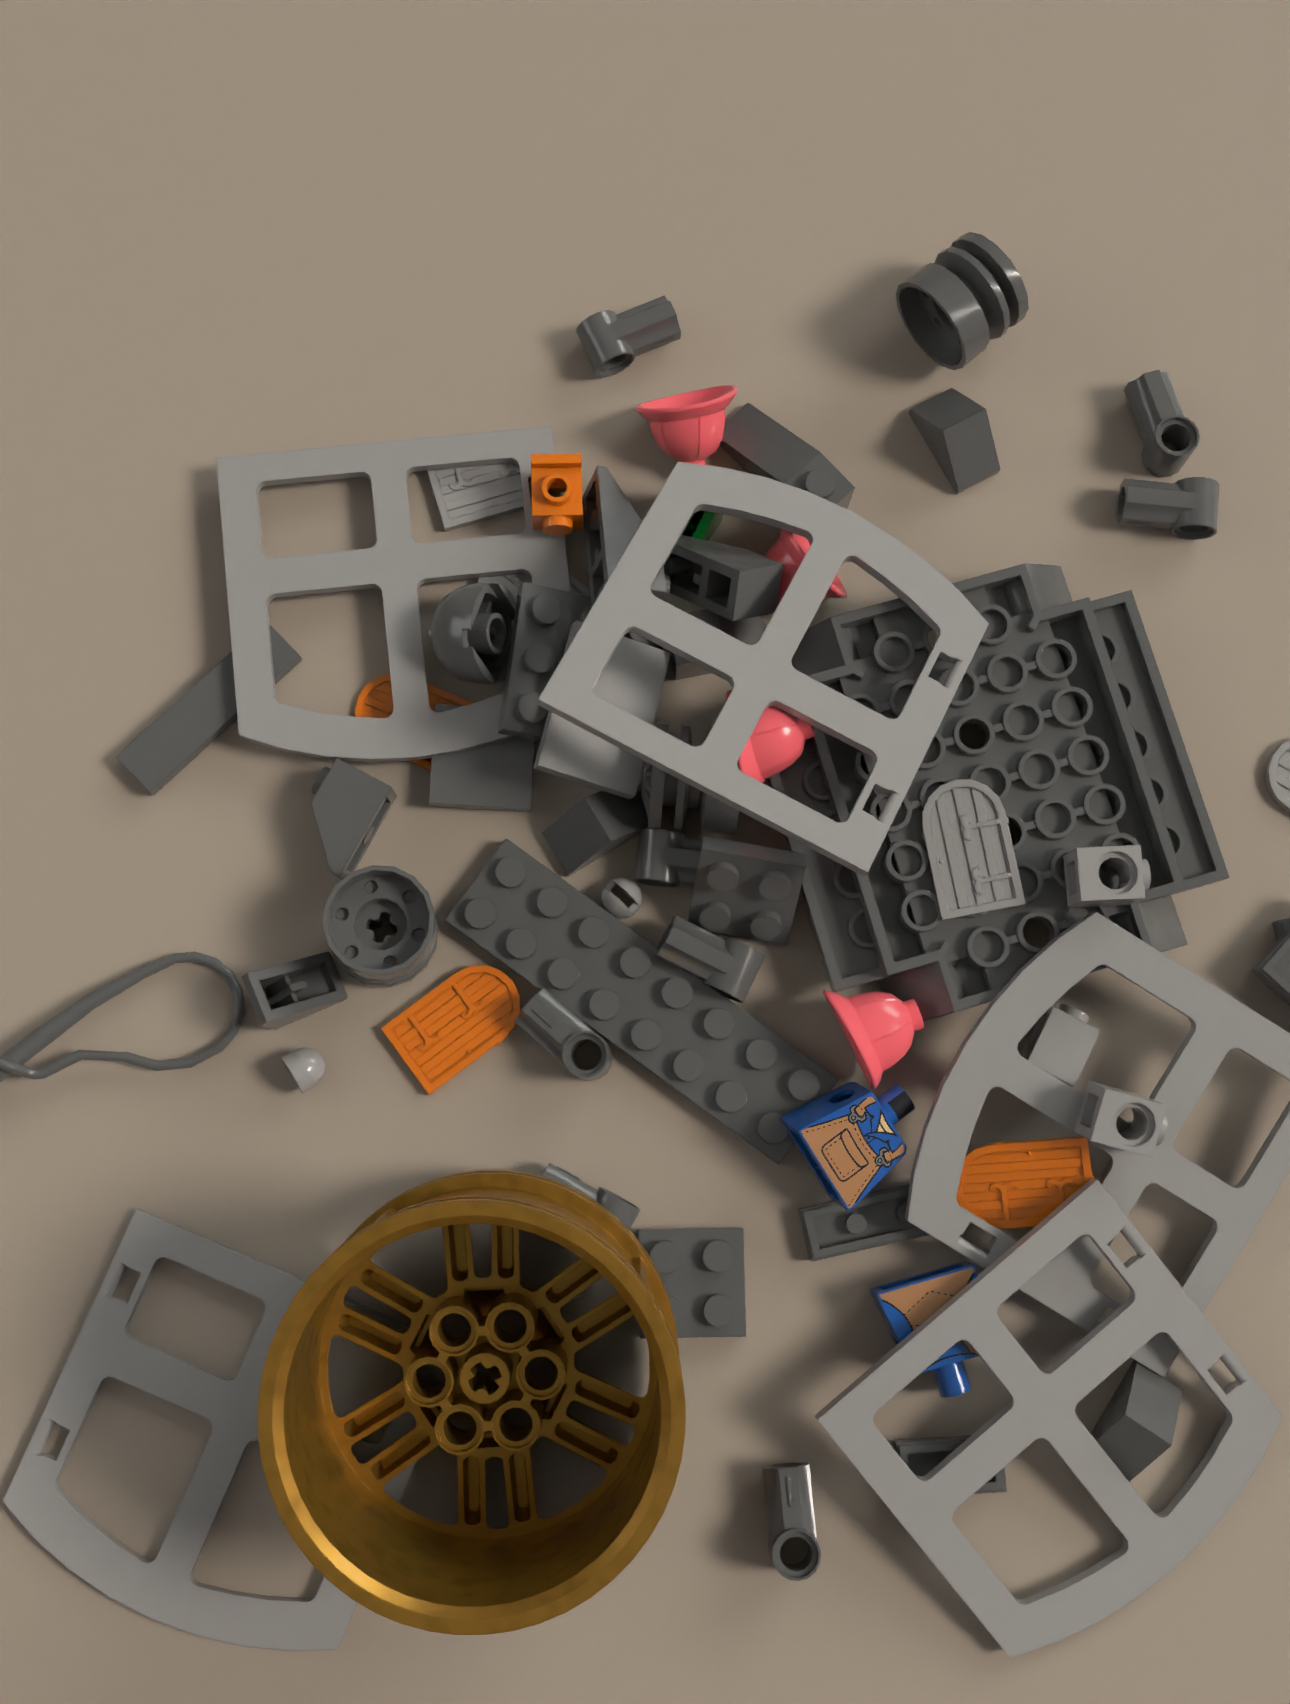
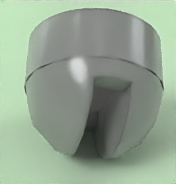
[601,877,642,919]
[281,1047,325,1094]

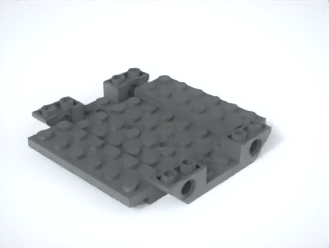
[767,563,1230,1022]

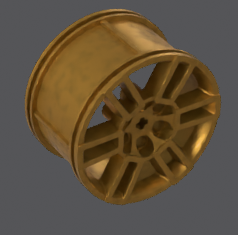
[258,1169,686,1635]

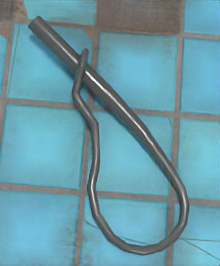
[0,952,245,1082]

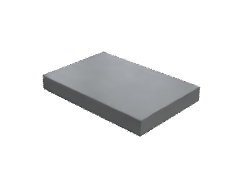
[533,620,671,799]

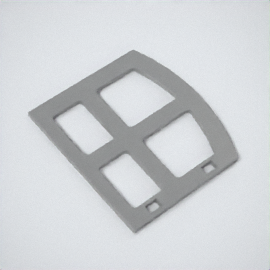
[216,426,571,762]
[537,462,989,877]
[905,911,1290,1377]
[815,1177,1283,1658]
[2,1209,446,1651]

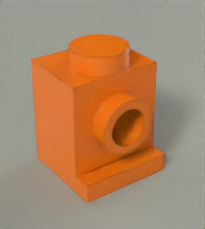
[531,454,583,536]

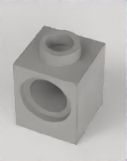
[1063,845,1151,908]
[1020,1004,1101,1087]
[1074,1080,1168,1158]

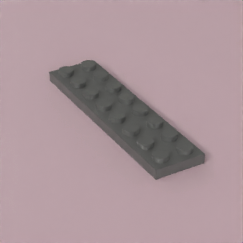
[445,838,839,1165]

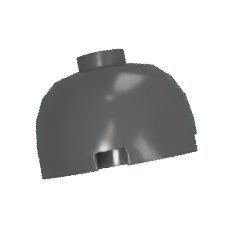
[429,582,516,684]

